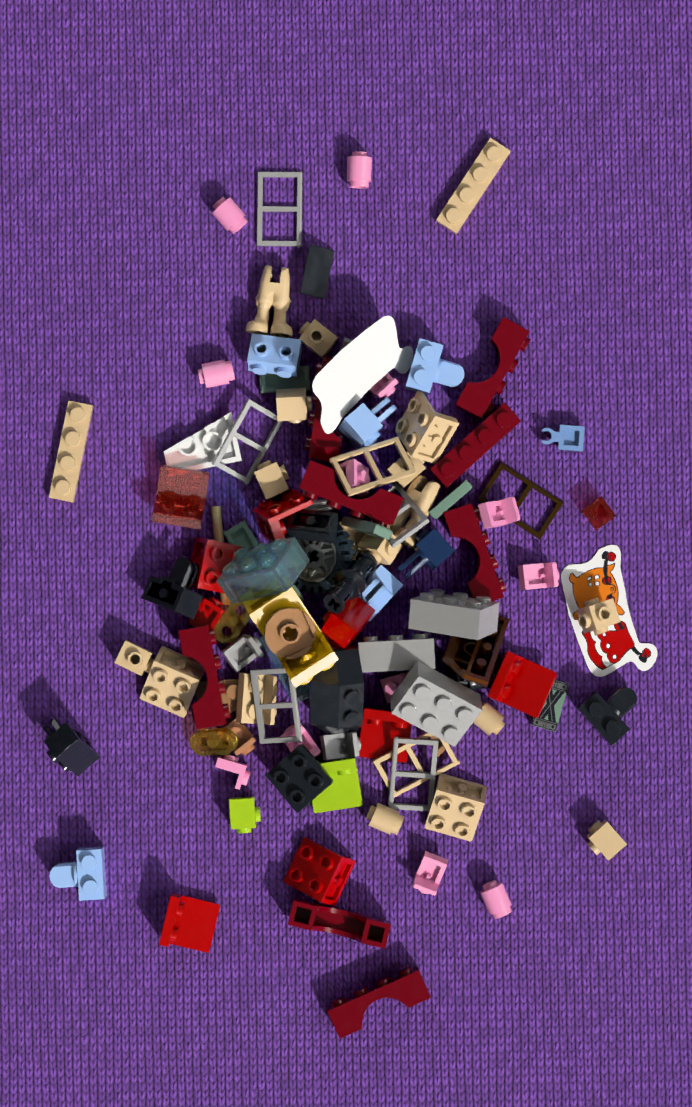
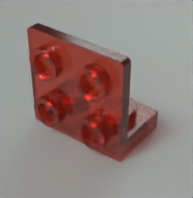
[151,465,210,529]

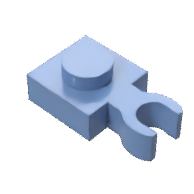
[541,425,585,452]

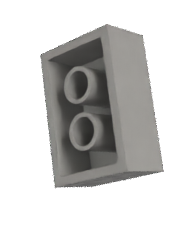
[408,589,499,640]
[358,633,435,673]
[390,661,482,747]

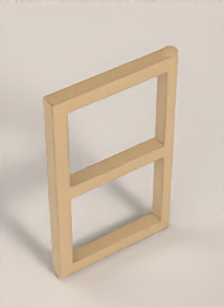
[329,436,416,497]
[373,732,460,798]

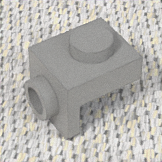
[221,634,264,672]
[320,732,361,761]

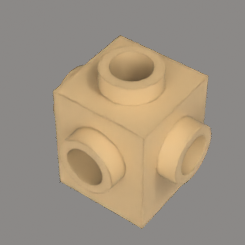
[576,598,621,635]

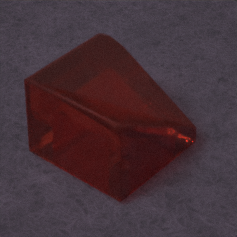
[580,496,616,530]

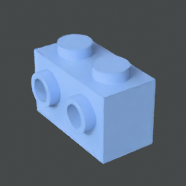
[247,333,302,378]

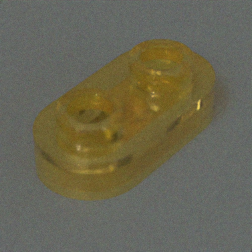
[214,598,251,644]
[190,728,238,756]

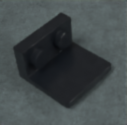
[265,744,333,813]

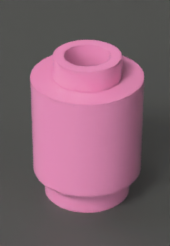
[347,152,372,189]
[212,197,248,234]
[198,359,235,388]
[480,880,512,919]

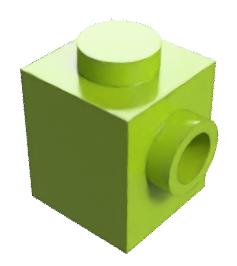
[229,796,261,833]

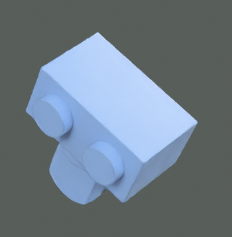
[405,338,464,395]
[338,397,397,450]
[358,565,403,622]
[49,846,107,901]

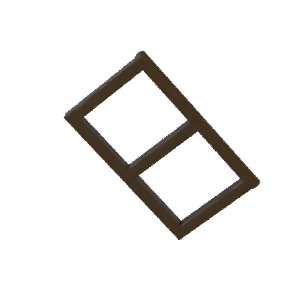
[477,462,564,540]

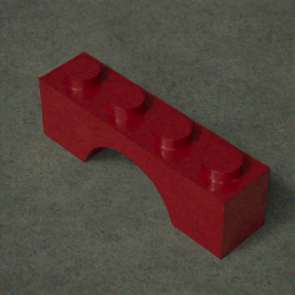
[455,317,531,420]
[305,357,343,462]
[429,403,521,489]
[299,460,404,528]
[443,503,507,601]
[178,625,231,730]
[288,897,391,949]
[327,966,431,1039]

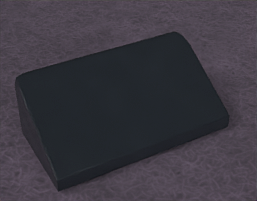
[300,244,334,299]
[286,509,339,543]

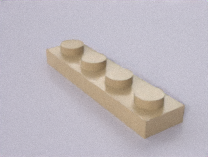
[436,138,511,235]
[49,400,94,503]

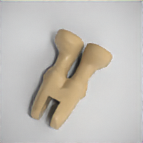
[246,265,293,338]
[387,475,440,548]

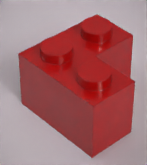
[321,597,376,649]

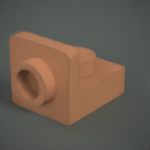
[219,719,257,756]

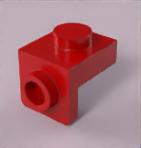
[188,596,225,630]

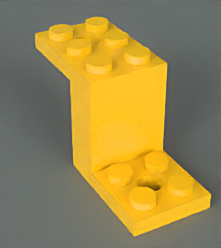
[236,563,339,687]

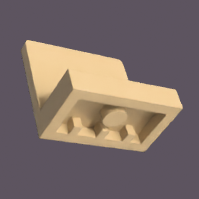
[395,391,460,464]
[140,646,205,718]
[425,773,488,841]

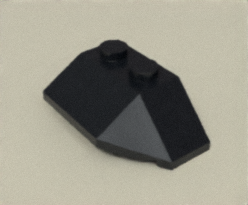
[309,646,364,735]

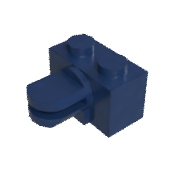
[397,528,455,579]

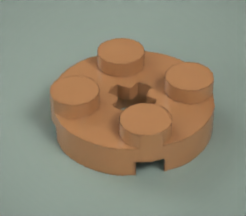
[264,607,316,659]

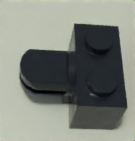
[141,557,203,619]
[575,687,638,746]
[42,718,100,776]

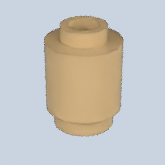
[473,701,505,736]
[366,803,404,835]

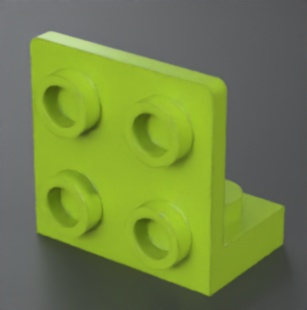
[312,757,363,813]

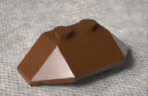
[442,615,510,687]

